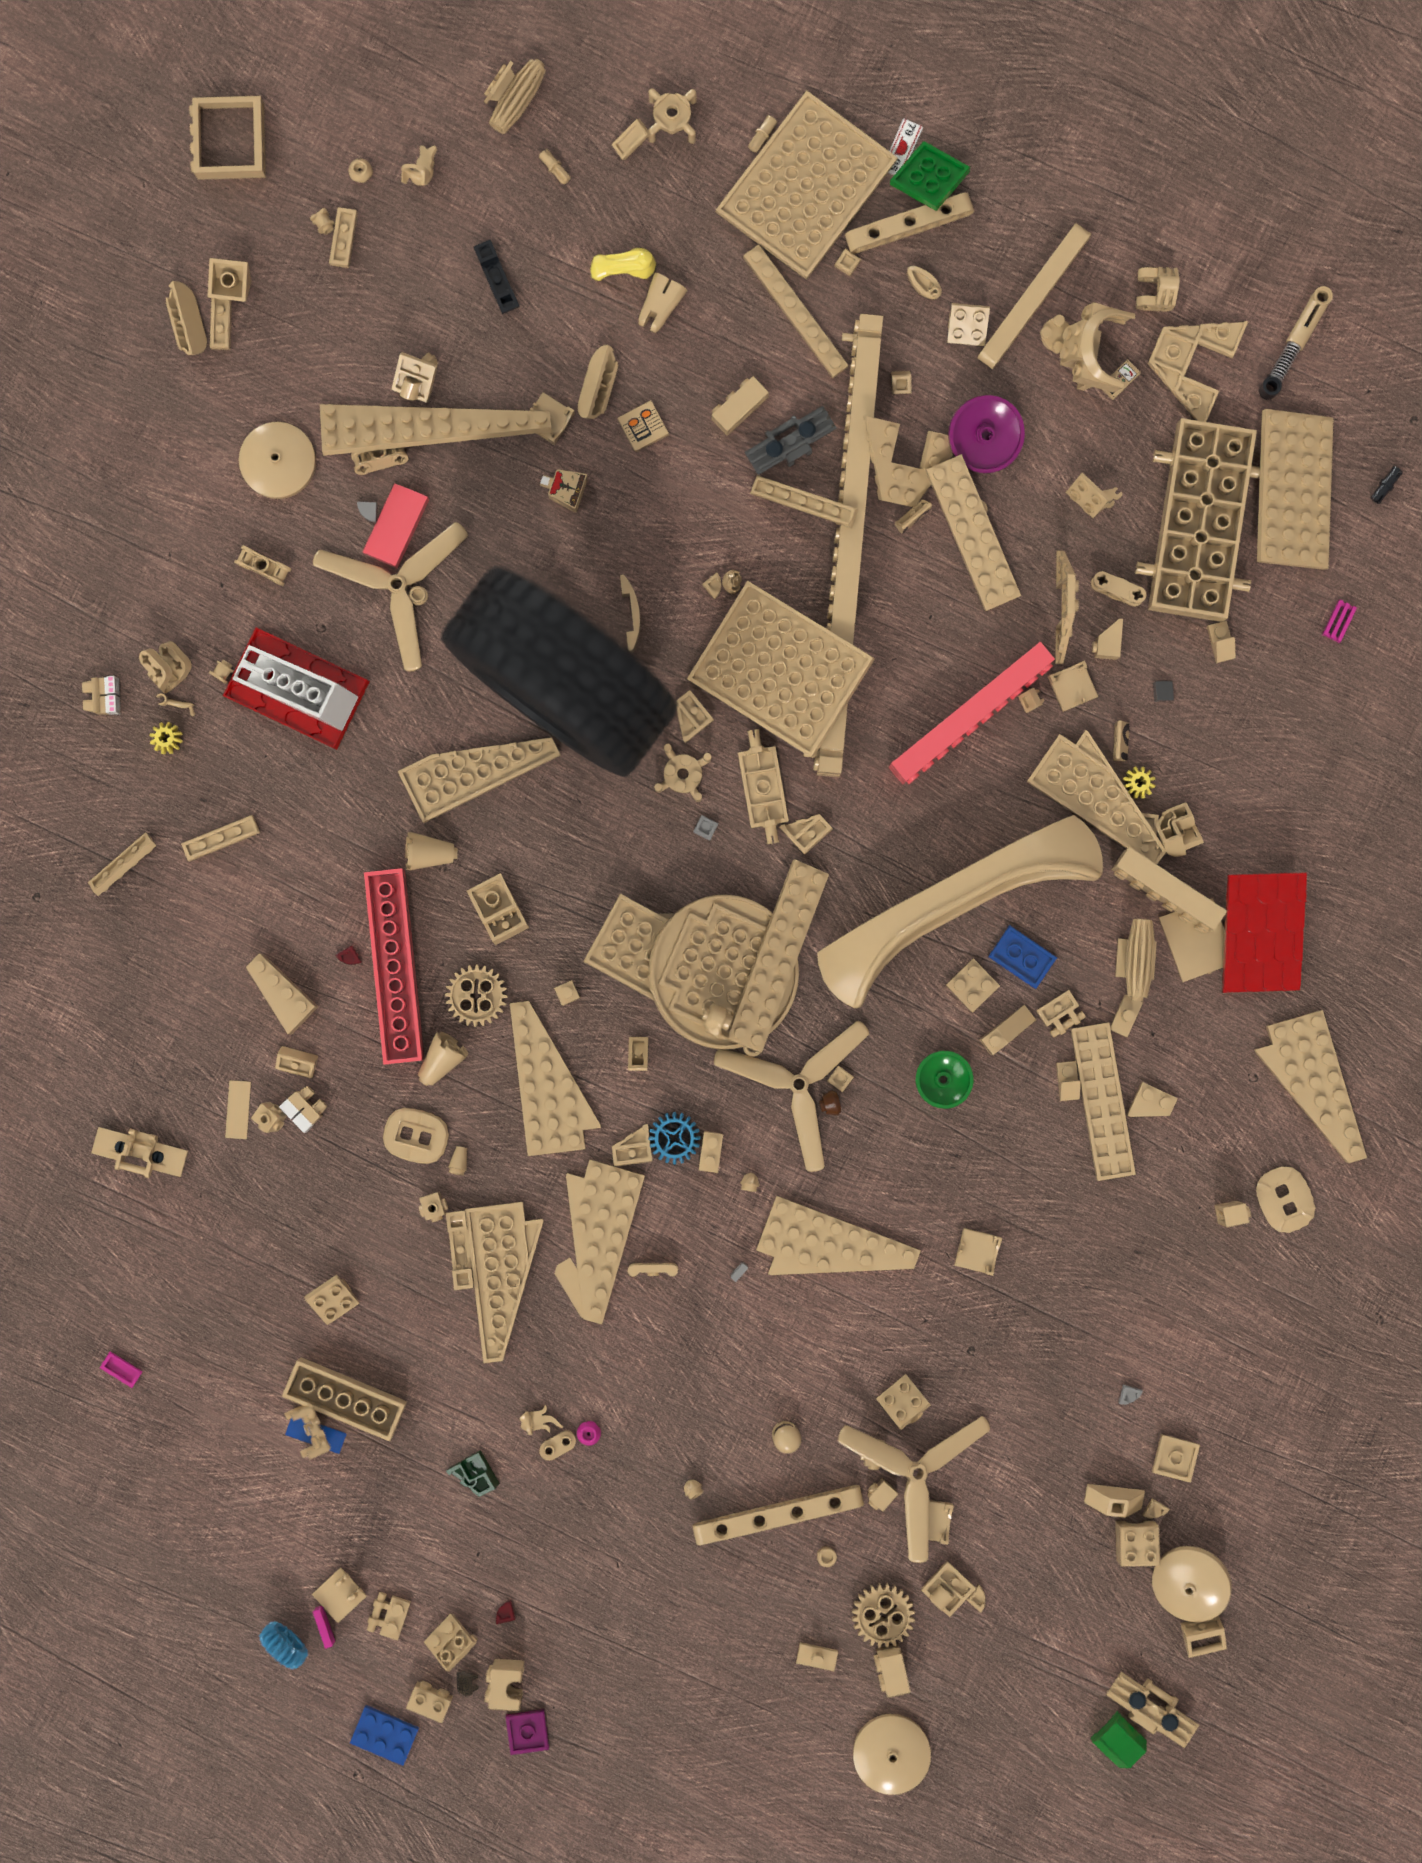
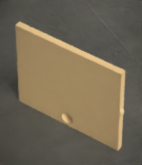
[1159,898,1225,982]

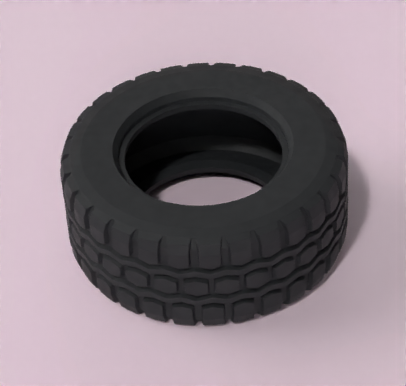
[440,566,678,777]

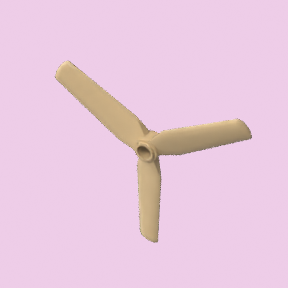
[313,522,468,671]
[714,1021,869,1172]
[838,1416,990,1563]

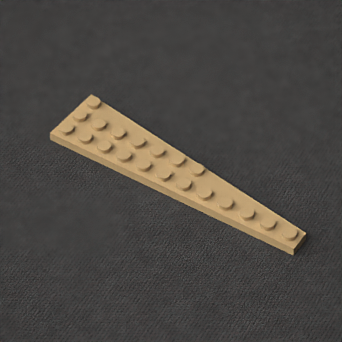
[320,404,552,456]

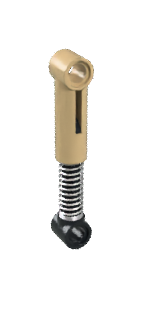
[1258,286,1333,400]

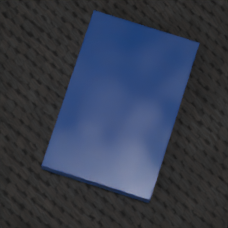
[988,925,1057,989]

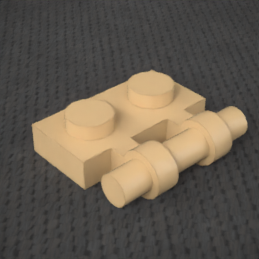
[1036,990,1086,1038]
[367,1592,411,1640]

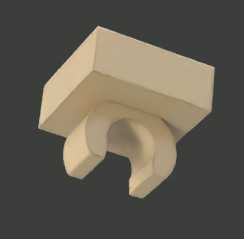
[1018,688,1044,713]

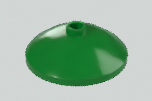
[915,1051,974,1109]

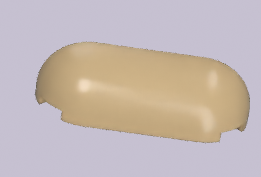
[166,281,207,355]
[578,345,618,419]

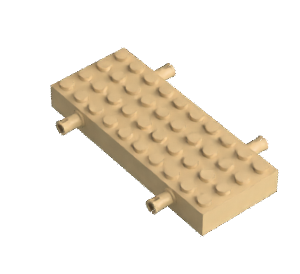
[1135,418,1260,622]

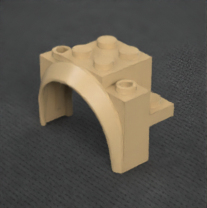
[1060,302,1135,392]

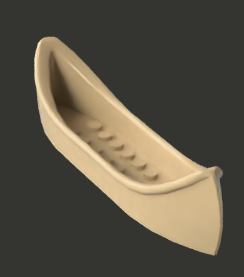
[817,815,1103,1008]

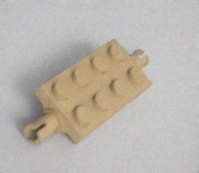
[738,729,789,844]

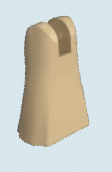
[638,273,687,333]

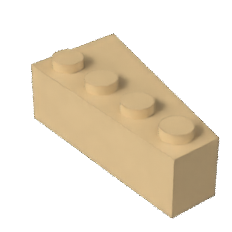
[246,953,318,1035]

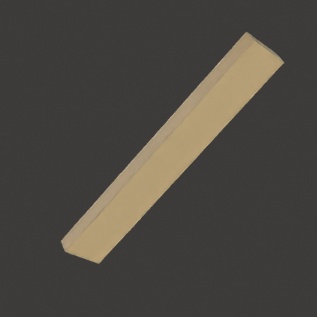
[750,475,859,528]

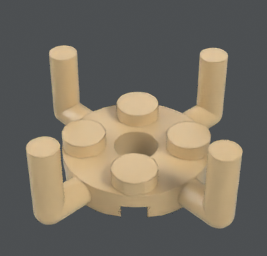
[648,88,696,144]
[654,744,711,802]
[284,1405,331,1460]

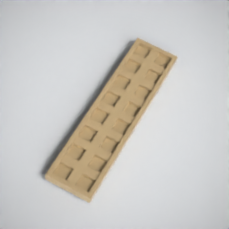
[926,454,1021,611]
[1070,1022,1136,1181]

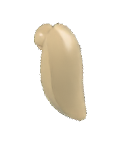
[907,266,942,299]

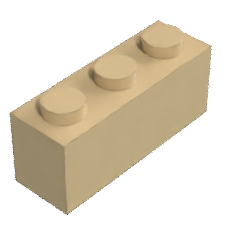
[712,376,769,436]

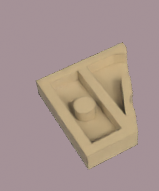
[677,690,714,743]
[779,814,833,855]
[1126,1082,1178,1117]

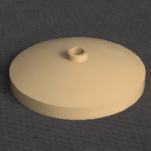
[239,422,316,499]
[1152,1546,1232,1622]
[853,1714,931,1795]

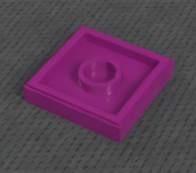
[505,1709,549,1755]

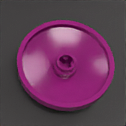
[948,395,1025,473]

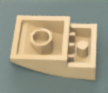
[467,873,529,945]

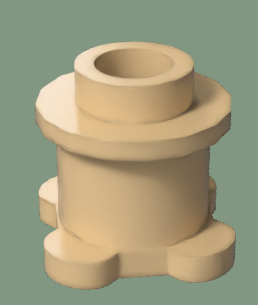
[310,208,335,234]
[208,660,233,684]

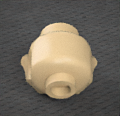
[702,1004,732,1040]

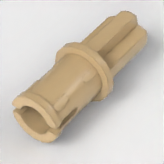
[748,116,777,152]
[539,149,570,184]

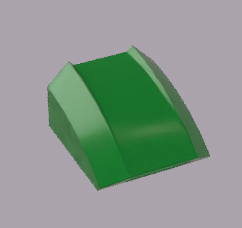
[1091,1711,1147,1768]

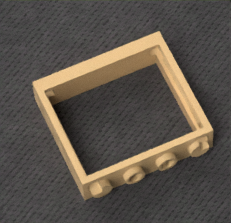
[189,96,266,180]

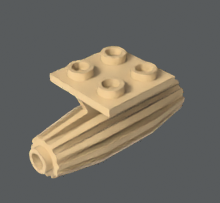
[484,59,546,134]
[1115,919,1157,1001]

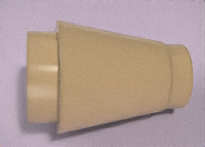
[448,1146,467,1176]

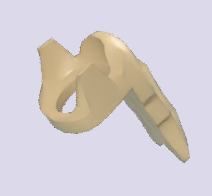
[401,146,437,186]

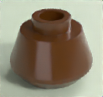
[819,1090,841,1116]

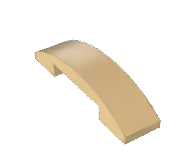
[620,575,640,654]
[446,1211,474,1290]

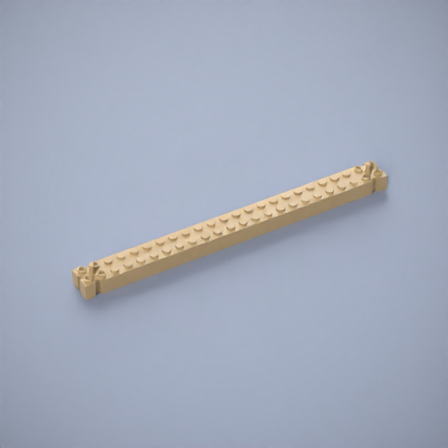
[803,314,883,777]

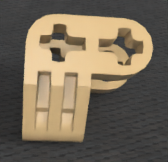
[1136,267,1179,311]
[139,641,192,694]

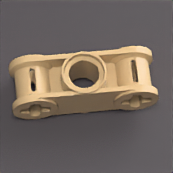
[351,447,408,475]
[234,545,292,586]
[1091,571,1146,607]

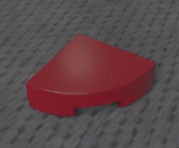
[335,946,362,965]
[496,1600,516,1625]

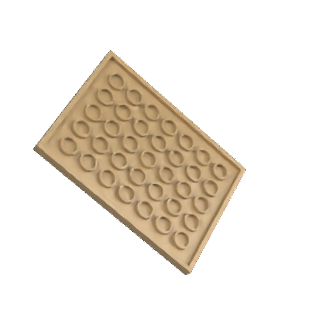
[716,91,898,280]
[687,581,875,758]

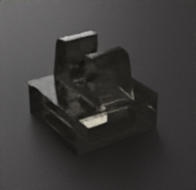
[456,1671,479,1696]

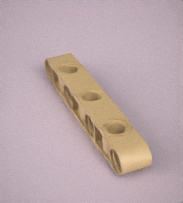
[845,192,974,254]

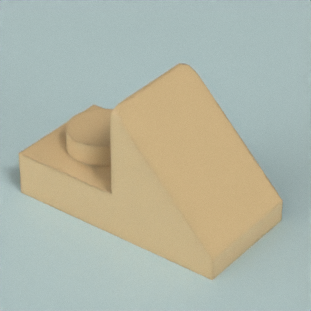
[1207,621,1235,663]
[628,1037,648,1071]
[1056,1061,1080,1101]

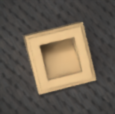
[891,371,911,394]

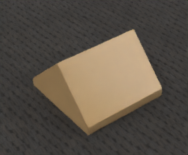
[208,258,251,302]

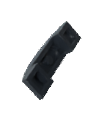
[473,239,520,314]

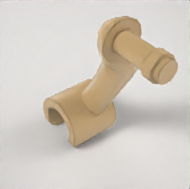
[156,693,195,716]

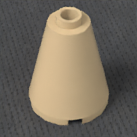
[405,832,457,870]
[418,1032,468,1086]

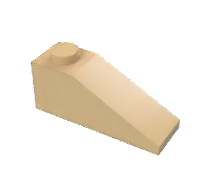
[979,1005,1036,1055]

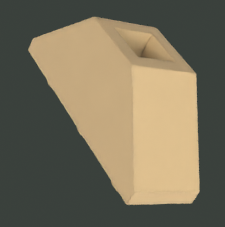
[1084,1484,1145,1518]

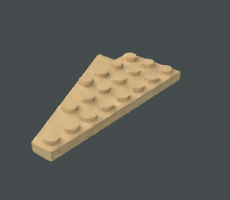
[1027,730,1166,865]
[510,1001,601,1156]
[1254,1010,1367,1163]
[566,1160,645,1324]
[756,1196,921,1275]
[465,1202,544,1363]

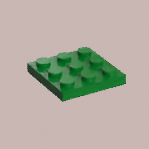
[890,141,970,211]

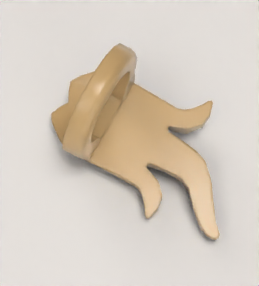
[520,1405,563,1435]

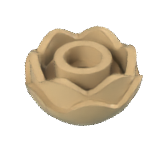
[349,159,372,183]
[722,570,742,594]

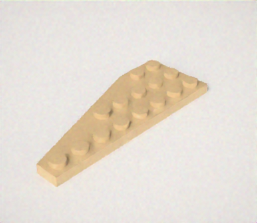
[398,738,561,823]

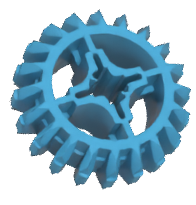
[649,1112,701,1164]
[259,1621,308,1669]

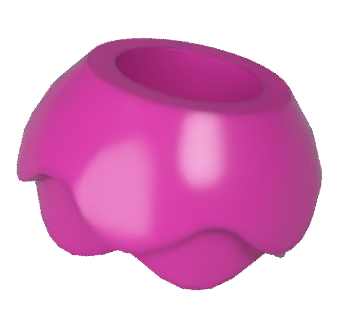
[577,1421,601,1446]

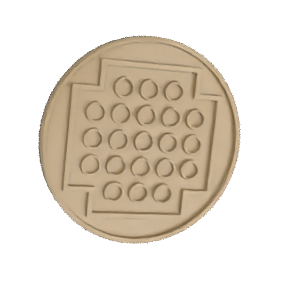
[649,895,799,1049]

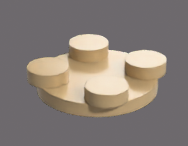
[1040,315,1070,354]

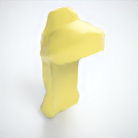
[590,248,656,281]

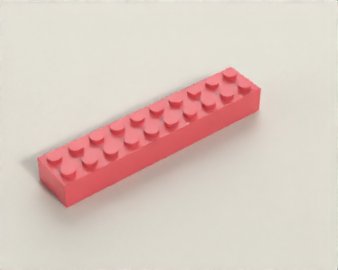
[888,641,1055,785]
[364,868,424,1065]

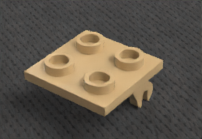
[1066,473,1122,518]
[312,1567,367,1623]

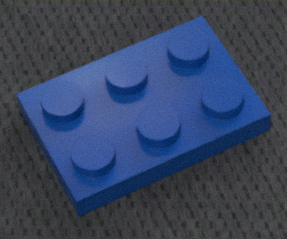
[350,1705,419,1766]

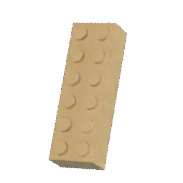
[1111,847,1227,933]
[282,1357,408,1441]

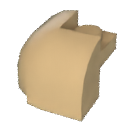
[1156,802,1204,857]

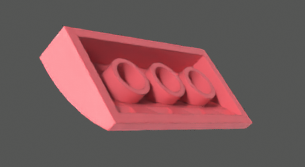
[363,484,429,569]

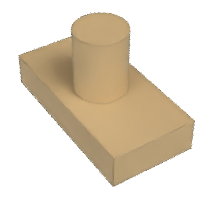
[1110,994,1143,1037]
[796,1642,838,1671]

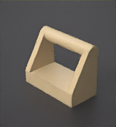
[1181,1615,1227,1658]

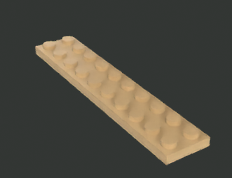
[728,860,829,1053]

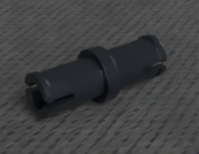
[1370,466,1403,504]

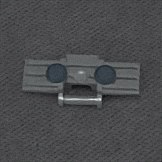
[745,406,837,475]

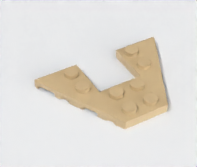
[1148,321,1248,422]
[863,416,953,507]
[1055,551,1079,664]

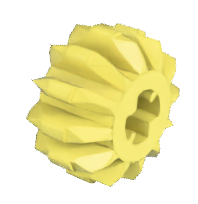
[150,722,183,755]
[1123,767,1155,799]

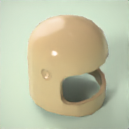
[772,1421,801,1453]

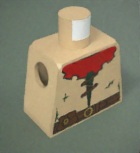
[540,470,588,513]

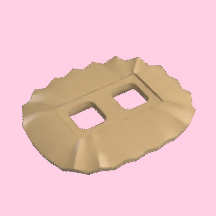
[383,1108,449,1164]
[1256,1167,1316,1233]

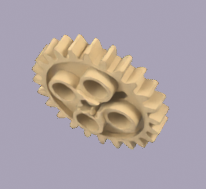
[445,965,508,1027]
[852,1583,915,1648]

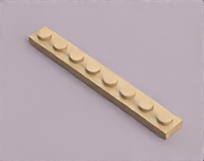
[743,245,848,378]

